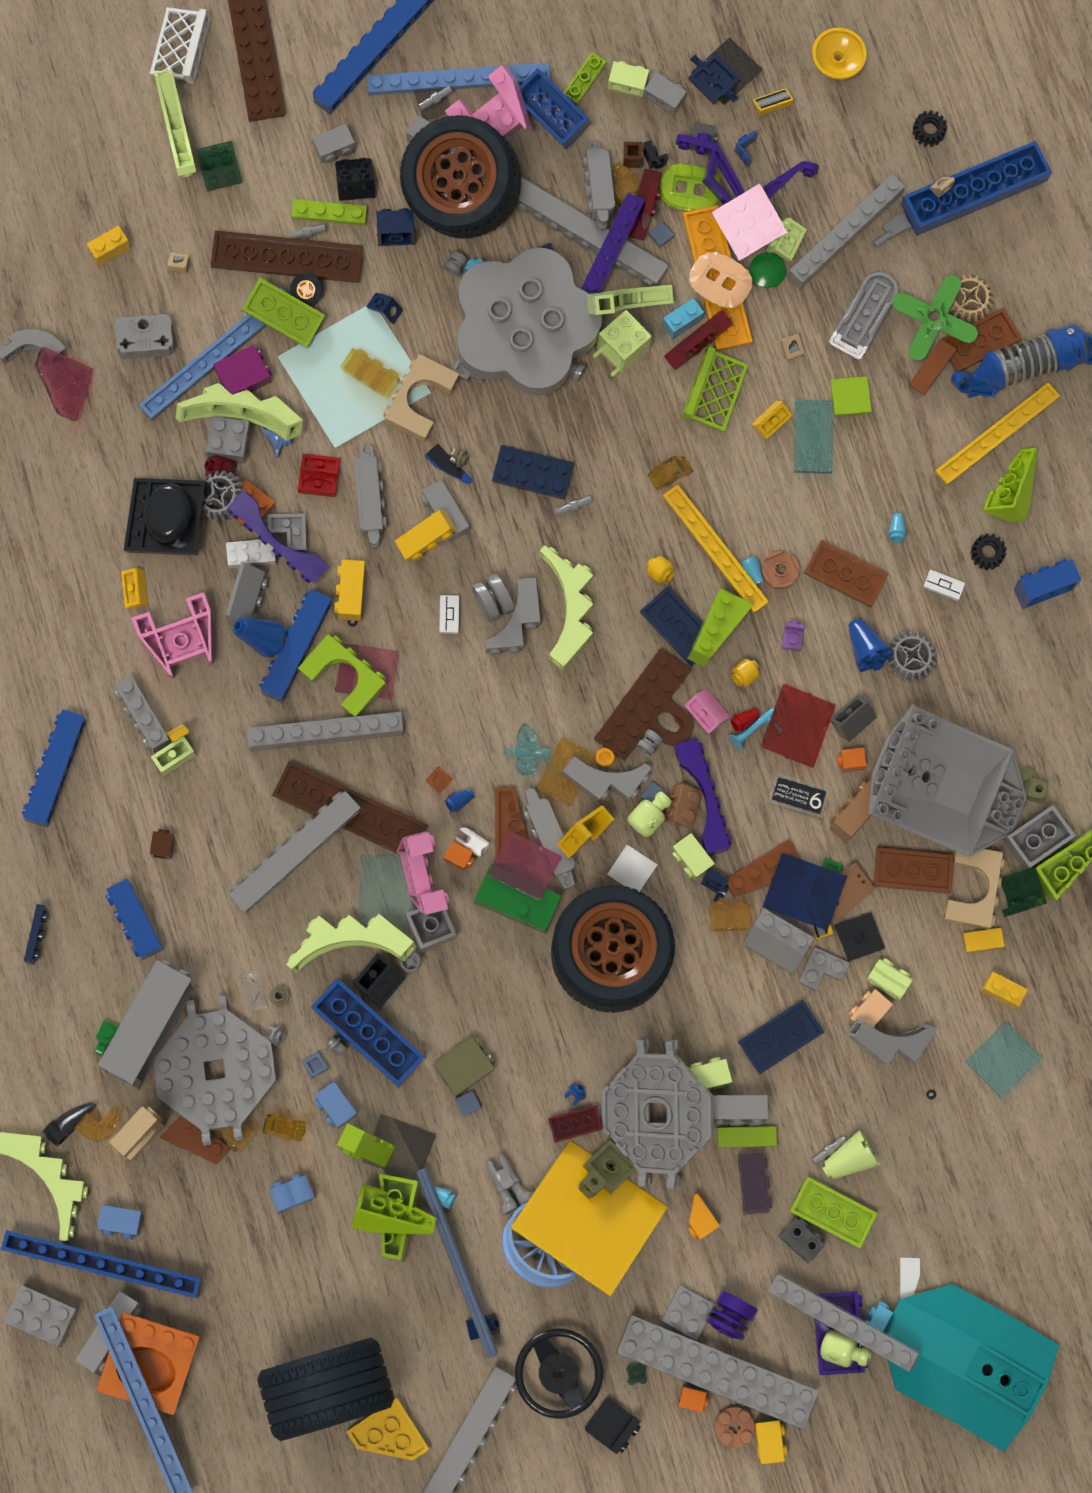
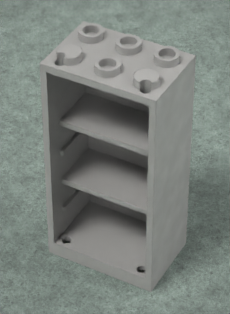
[98,960,197,1090]

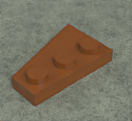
[160,1116,230,1165]

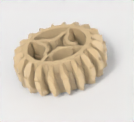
[948,274,994,323]

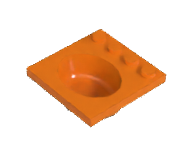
[96,1312,200,1415]

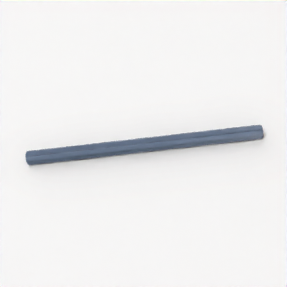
[416,1168,498,1358]

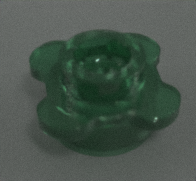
[626,1364,647,1385]

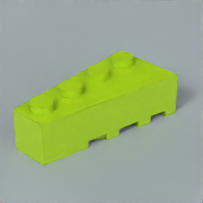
[687,588,754,667]
[1030,829,1092,902]
[379,1174,421,1262]

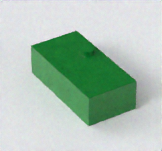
[474,865,561,934]

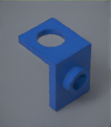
[735,130,758,167]

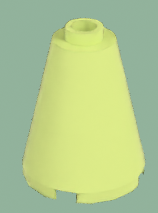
[822,1131,880,1179]

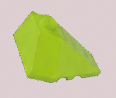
[983,448,1038,522]
[351,1184,436,1234]

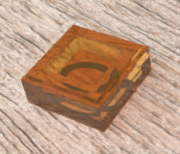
[426,766,453,794]

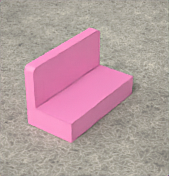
[684,688,730,734]

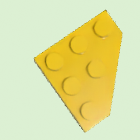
[346,1398,430,1461]

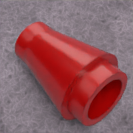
[730,708,760,732]

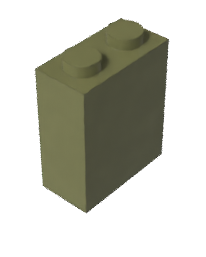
[433,1036,495,1097]

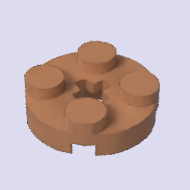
[761,551,800,589]
[714,1407,755,1448]

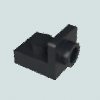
[642,140,668,169]

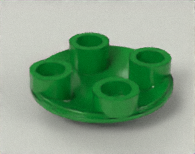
[749,253,786,288]

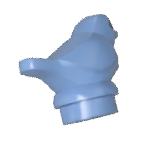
[262,427,292,458]

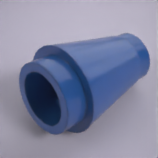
[445,788,475,813]

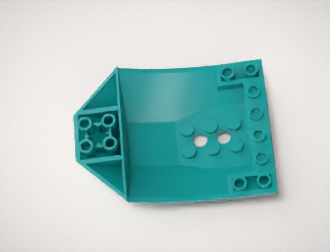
[883,1284,1059,1452]

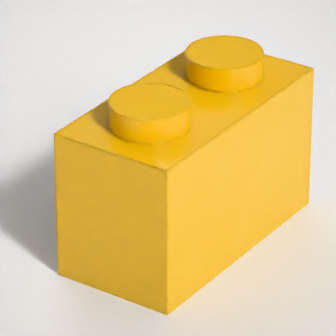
[87,225,131,267]
[980,972,1028,1009]
[754,1420,787,1464]

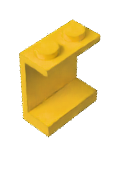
[556,805,615,858]

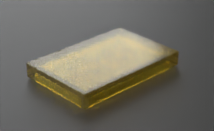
[536,738,596,806]

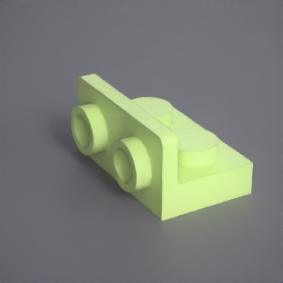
[766,218,807,262]

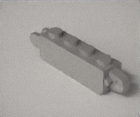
[582,141,615,231]
[354,445,386,548]
[523,788,575,890]

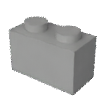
[643,72,687,116]
[312,124,355,164]

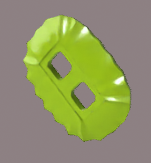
[659,164,722,212]

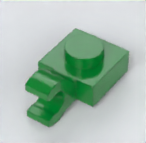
[95,1020,119,1057]

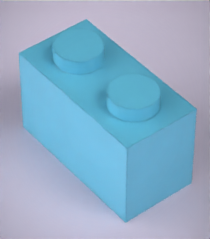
[662,298,704,340]

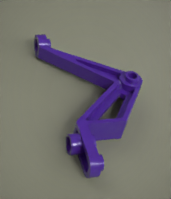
[675,133,819,205]

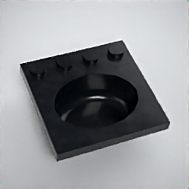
[124,478,208,556]

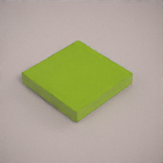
[830,376,872,417]

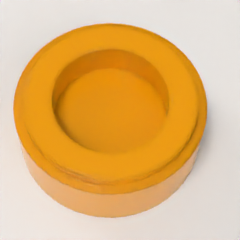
[595,748,615,768]

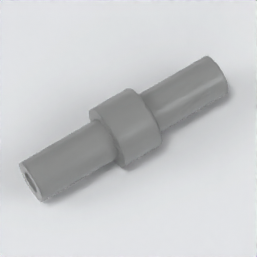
[418,86,452,111]
[288,224,326,239]
[555,496,592,516]
[812,1136,847,1165]

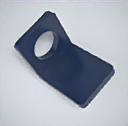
[366,293,403,324]

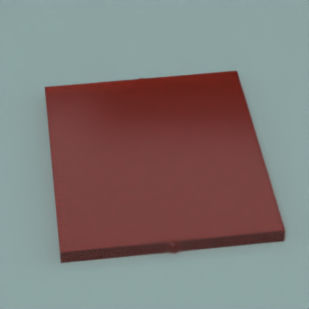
[760,684,836,768]

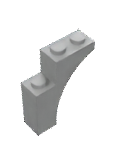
[485,577,540,655]
[560,756,651,802]
[846,1019,937,1065]

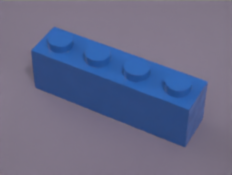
[106,879,164,960]

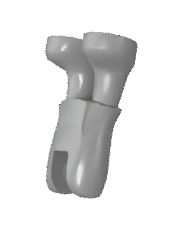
[485,1154,534,1216]

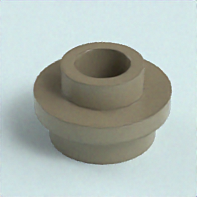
[269,986,289,1006]

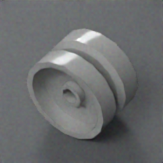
[471,573,515,622]

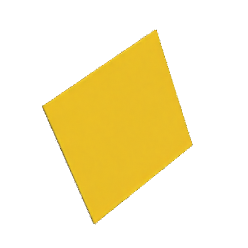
[510,1140,668,1297]

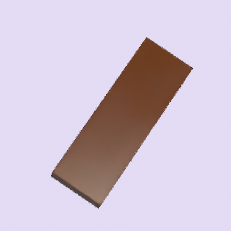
[909,339,957,396]

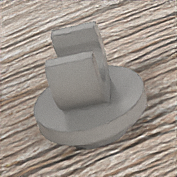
[264,1026,285,1046]
[325,1036,346,1056]

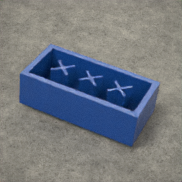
[520,68,592,149]

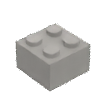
[206,416,251,464]
[404,909,457,954]

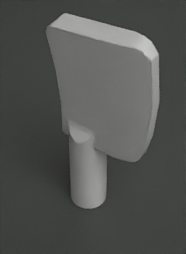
[873,212,911,247]

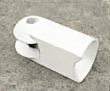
[455,828,490,858]

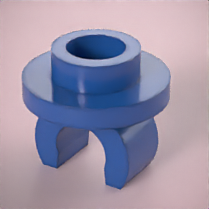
[564,1084,586,1106]

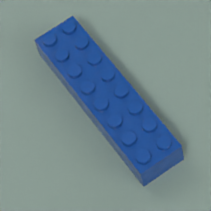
[901,141,1052,236]

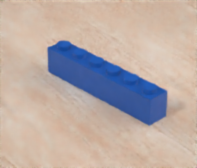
[259,589,332,703]
[22,709,86,828]

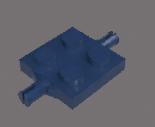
[688,54,740,105]

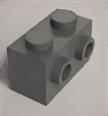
[830,695,877,742]
[778,1218,825,1264]

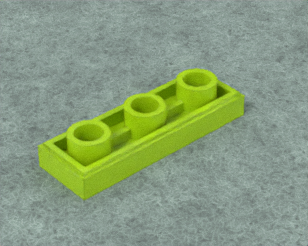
[564,52,607,106]

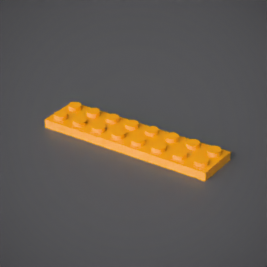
[682,205,753,351]

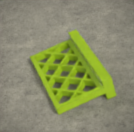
[681,346,748,433]

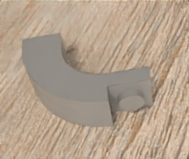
[0,329,68,365]

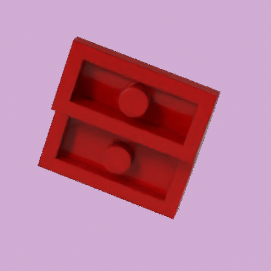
[298,454,340,497]

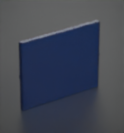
[762,853,848,931]

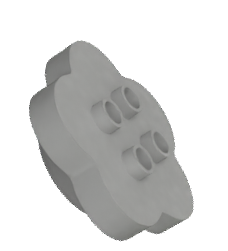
[457,248,602,396]

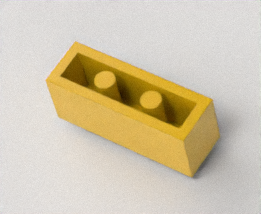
[395,510,457,561]
[334,560,365,621]

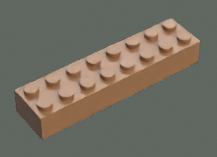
[829,709,944,844]

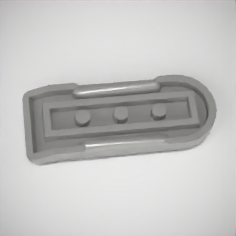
[829,272,898,359]

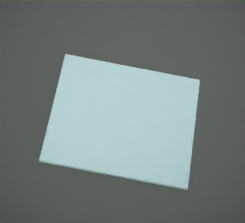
[277,306,431,448]

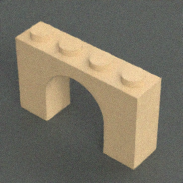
[383,354,459,443]
[942,849,1005,930]
[109,1106,165,1162]

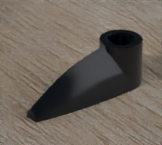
[42,1102,97,1147]

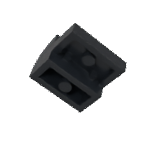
[352,952,406,1008]

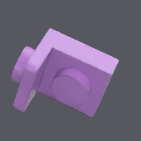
[782,621,805,651]

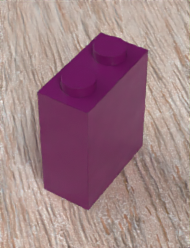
[213,345,273,395]

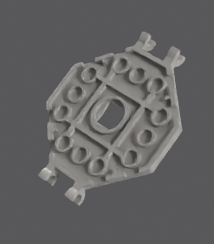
[153,995,276,1146]
[602,1038,714,1189]

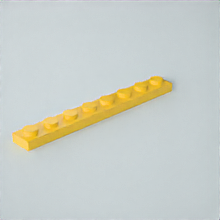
[935,382,1060,486]
[662,484,769,614]

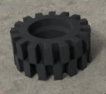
[912,110,947,147]
[970,534,1007,570]

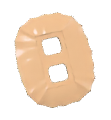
[689,252,752,308]

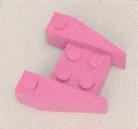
[445,65,533,139]
[131,592,213,679]
[397,832,449,915]

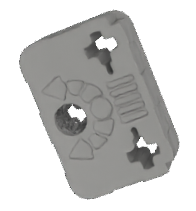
[115,314,174,359]

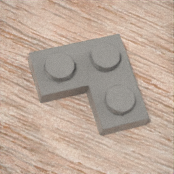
[267,513,307,552]
[798,947,849,991]

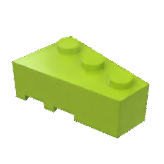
[337,1123,395,1168]

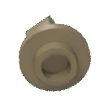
[449,449,469,468]

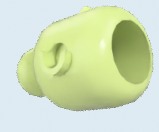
[627,791,672,837]
[820,1330,872,1367]

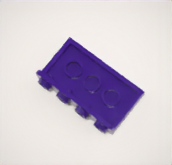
[814,1291,868,1375]

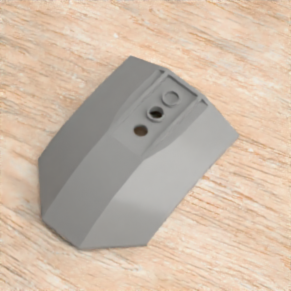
[868,705,1027,857]

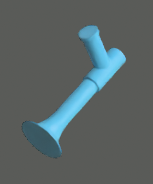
[729,707,784,750]

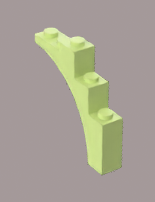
[154,69,196,177]
[586,284,674,315]
[176,383,303,441]
[539,545,593,671]
[286,914,417,974]
[0,1132,88,1242]

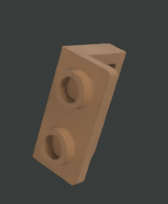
[665,784,702,828]

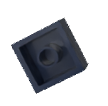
[376,208,415,246]

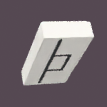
[923,569,965,601]
[439,595,459,634]

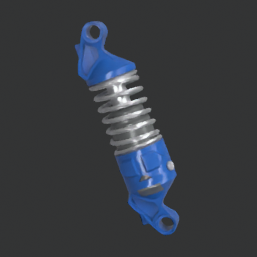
[951,324,1092,398]

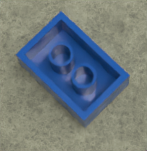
[1014,559,1082,609]

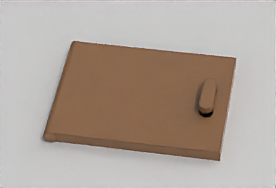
[817,862,876,921]

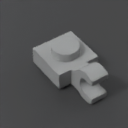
[452,358,485,385]

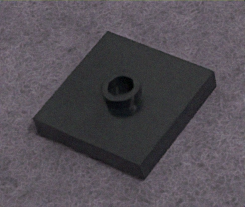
[834,912,885,962]

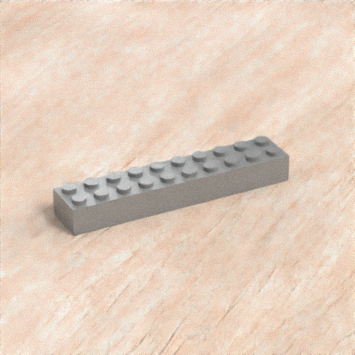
[616,1315,818,1429]

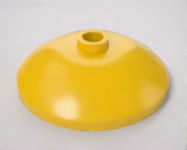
[812,28,867,80]

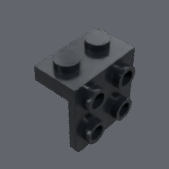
[335,158,376,201]
[585,1398,641,1454]

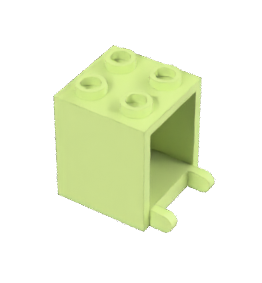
[593,310,652,377]

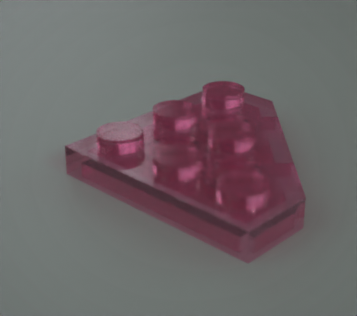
[35,347,93,421]

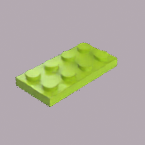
[241,278,325,348]
[789,1176,878,1249]

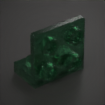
[196,141,242,191]
[1001,867,1047,917]

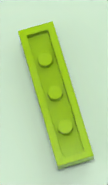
[291,199,367,226]

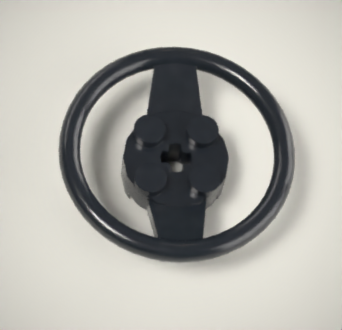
[515,1328,603,1419]

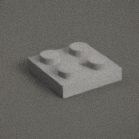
[661,1286,715,1340]

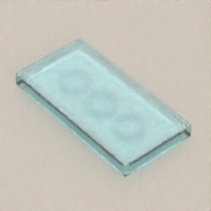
[794,399,832,474]

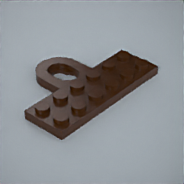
[594,648,693,761]

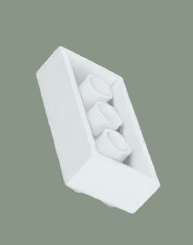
[226,540,276,569]

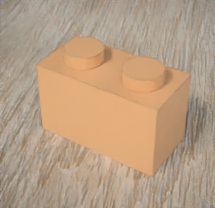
[848,989,893,1027]

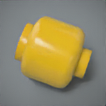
[647,556,675,584]
[731,659,760,687]

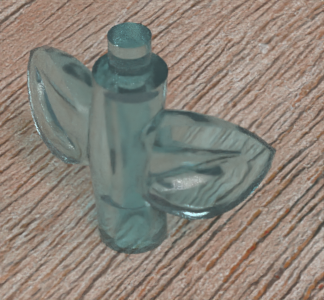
[503,724,550,776]

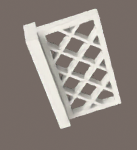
[150,7,211,84]

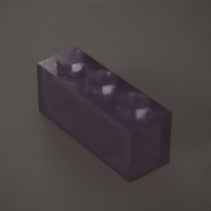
[737,1153,772,1215]

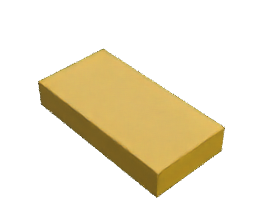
[166,723,189,742]
[962,928,1005,953]

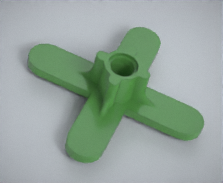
[893,275,978,361]

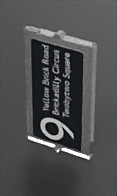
[767,773,830,819]

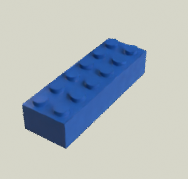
[311,978,425,1089]

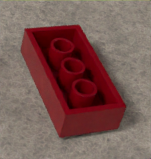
[548,1105,602,1143]

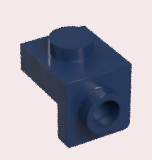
[700,868,729,902]
[466,1314,500,1340]

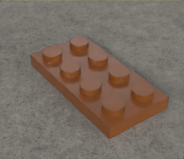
[939,308,1022,372]
[804,540,888,608]
[873,847,954,894]

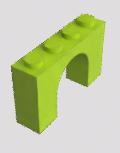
[298,634,387,717]

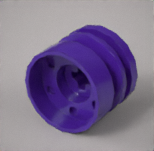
[706,1290,758,1341]

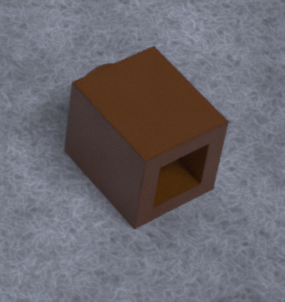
[623,142,642,168]
[150,829,174,860]

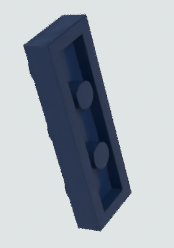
[24,904,49,965]

